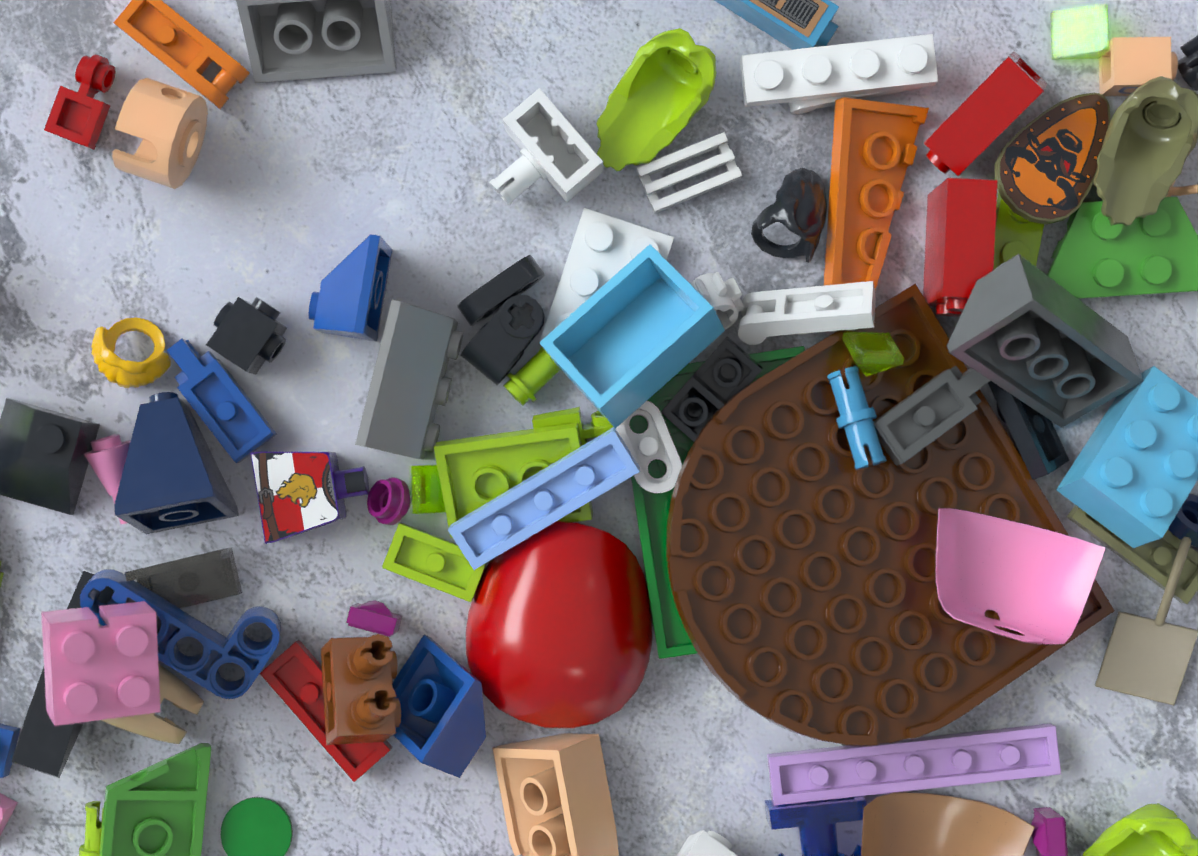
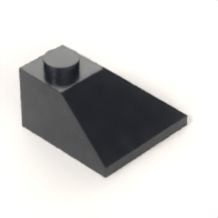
[0,398,100,515]

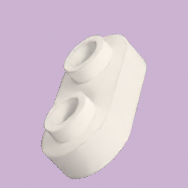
[616,401,682,493]

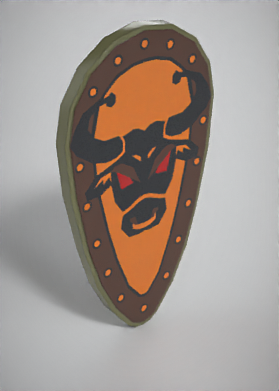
[995,92,1111,225]

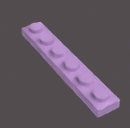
[767,723,1061,806]

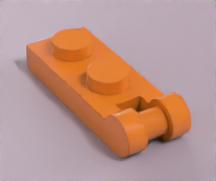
[113,0,250,109]

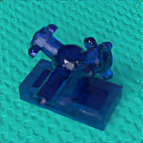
[764,796,867,856]

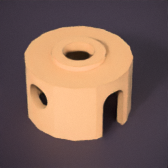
[112,78,208,189]

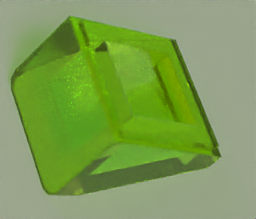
[1050,4,1109,60]

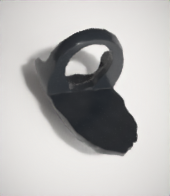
[751,167,827,262]

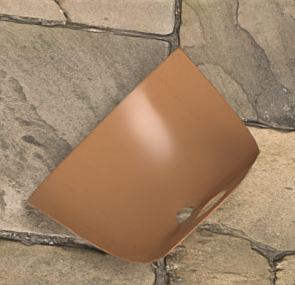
[861,792,1035,856]

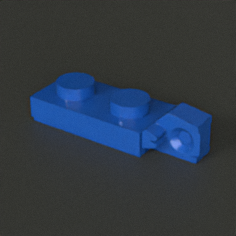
[167,338,277,463]

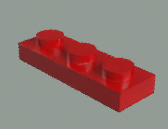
[259,640,393,782]

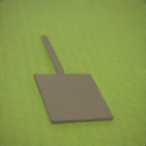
[1095,537,1198,705]

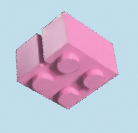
[41,601,161,726]

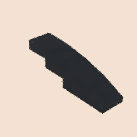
[11,571,115,778]

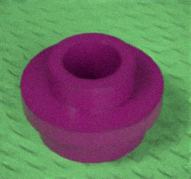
[367,477,411,525]

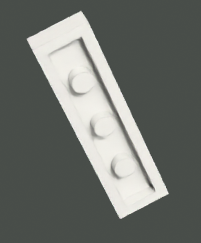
[740,34,938,107]

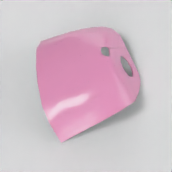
[936,508,1106,644]

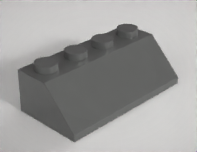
[947,254,1144,428]

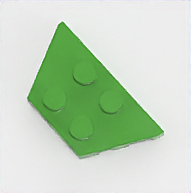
[1047,196,1198,298]
[99,743,211,856]

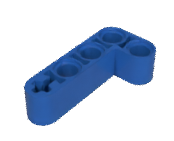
[80,569,281,699]

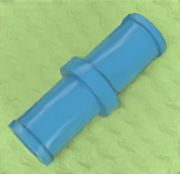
[827,366,887,470]

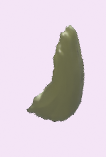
[1093,76,1198,226]

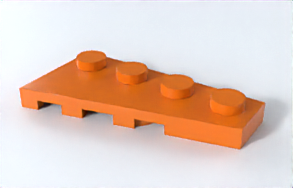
[823,97,929,291]

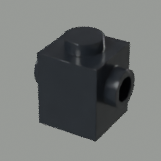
[206,297,287,375]

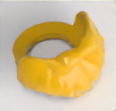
[91,318,171,388]

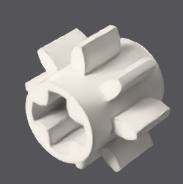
[691,272,745,329]

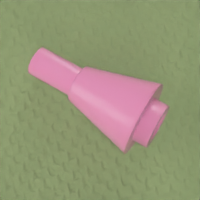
[84,434,131,524]

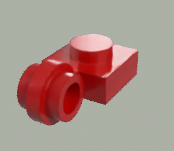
[44,54,116,150]

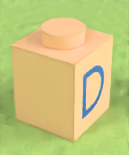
[1098,37,1178,96]

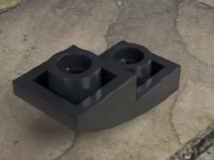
[661,336,763,442]

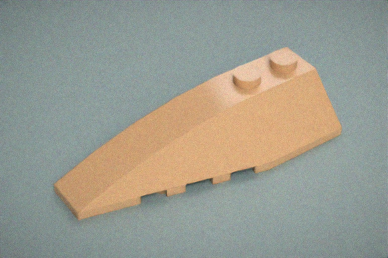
[492,733,619,856]

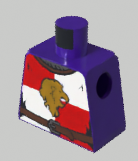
[250,452,369,544]

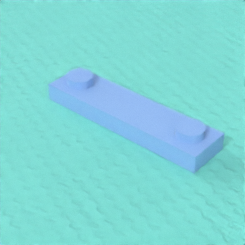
[448,427,640,570]

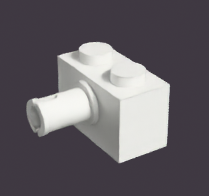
[489,88,603,205]

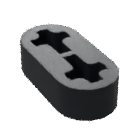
[457,255,545,326]

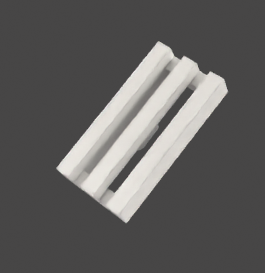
[636,132,742,214]

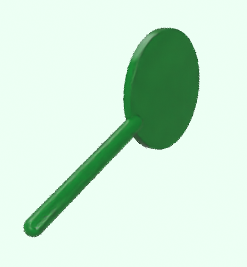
[220,797,293,856]

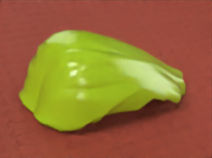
[596,28,717,172]
[1082,803,1198,856]

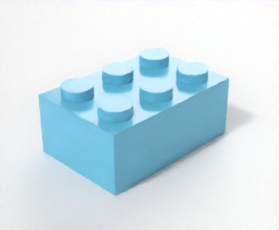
[539,244,725,429]
[1056,366,1198,548]

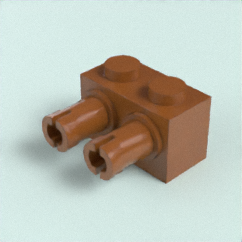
[321,634,401,745]

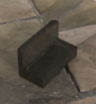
[125,547,242,608]

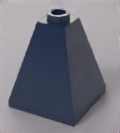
[114,392,239,534]

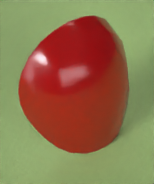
[465,521,653,728]

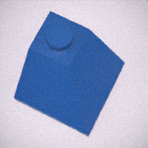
[308,234,393,342]
[392,635,486,778]

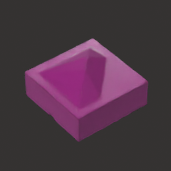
[346,600,403,637]
[1031,807,1068,856]

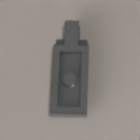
[874,366,991,466]

